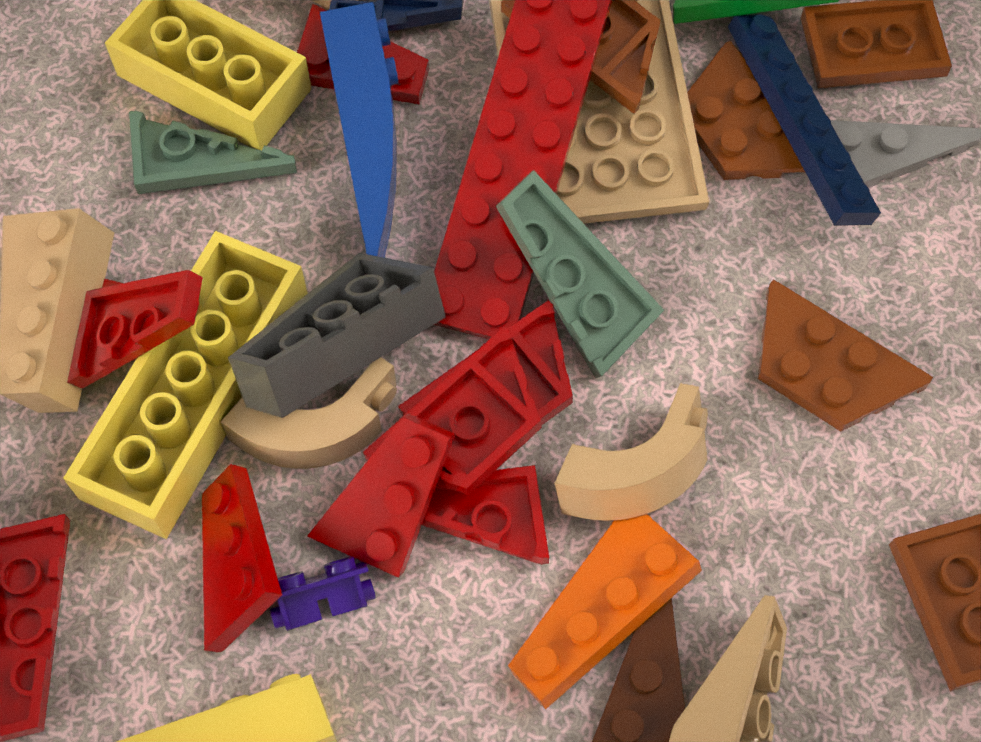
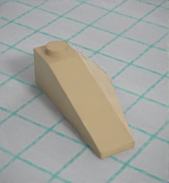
[669,595,787,742]

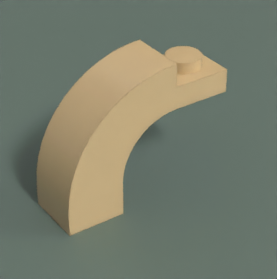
[221,357,397,469]
[554,383,708,521]

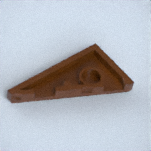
[592,598,685,742]

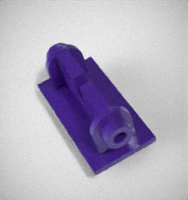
[270,556,376,631]

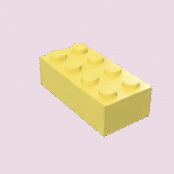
[105,0,312,151]

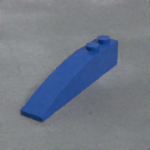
[320,2,399,258]

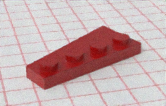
[0,514,71,742]

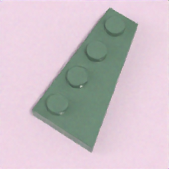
[496,170,664,378]

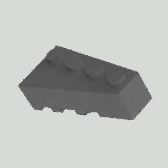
[228,253,446,418]

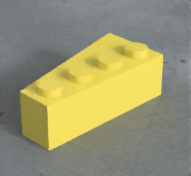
[116,674,338,742]

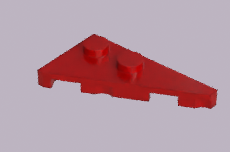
[422,465,550,565]

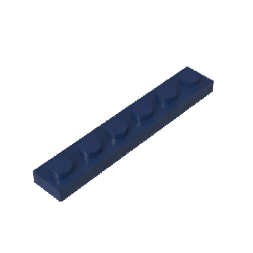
[728,14,881,226]

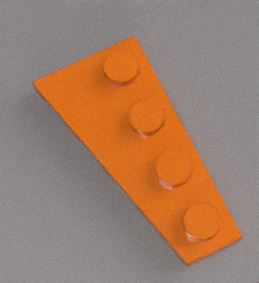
[508,514,702,710]

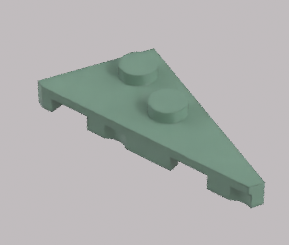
[129,111,297,194]

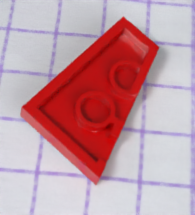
[297,4,429,105]
[67,270,203,389]
[307,414,455,577]
[202,464,282,652]

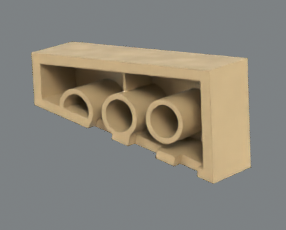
[0,208,114,413]

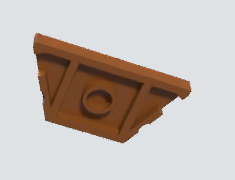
[501,0,661,114]
[687,40,805,180]
[758,279,933,432]

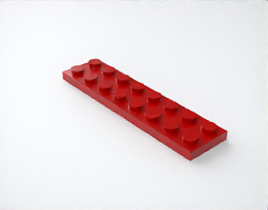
[434,0,612,339]

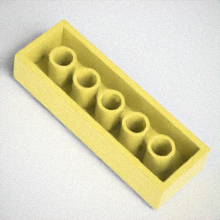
[63,231,308,540]

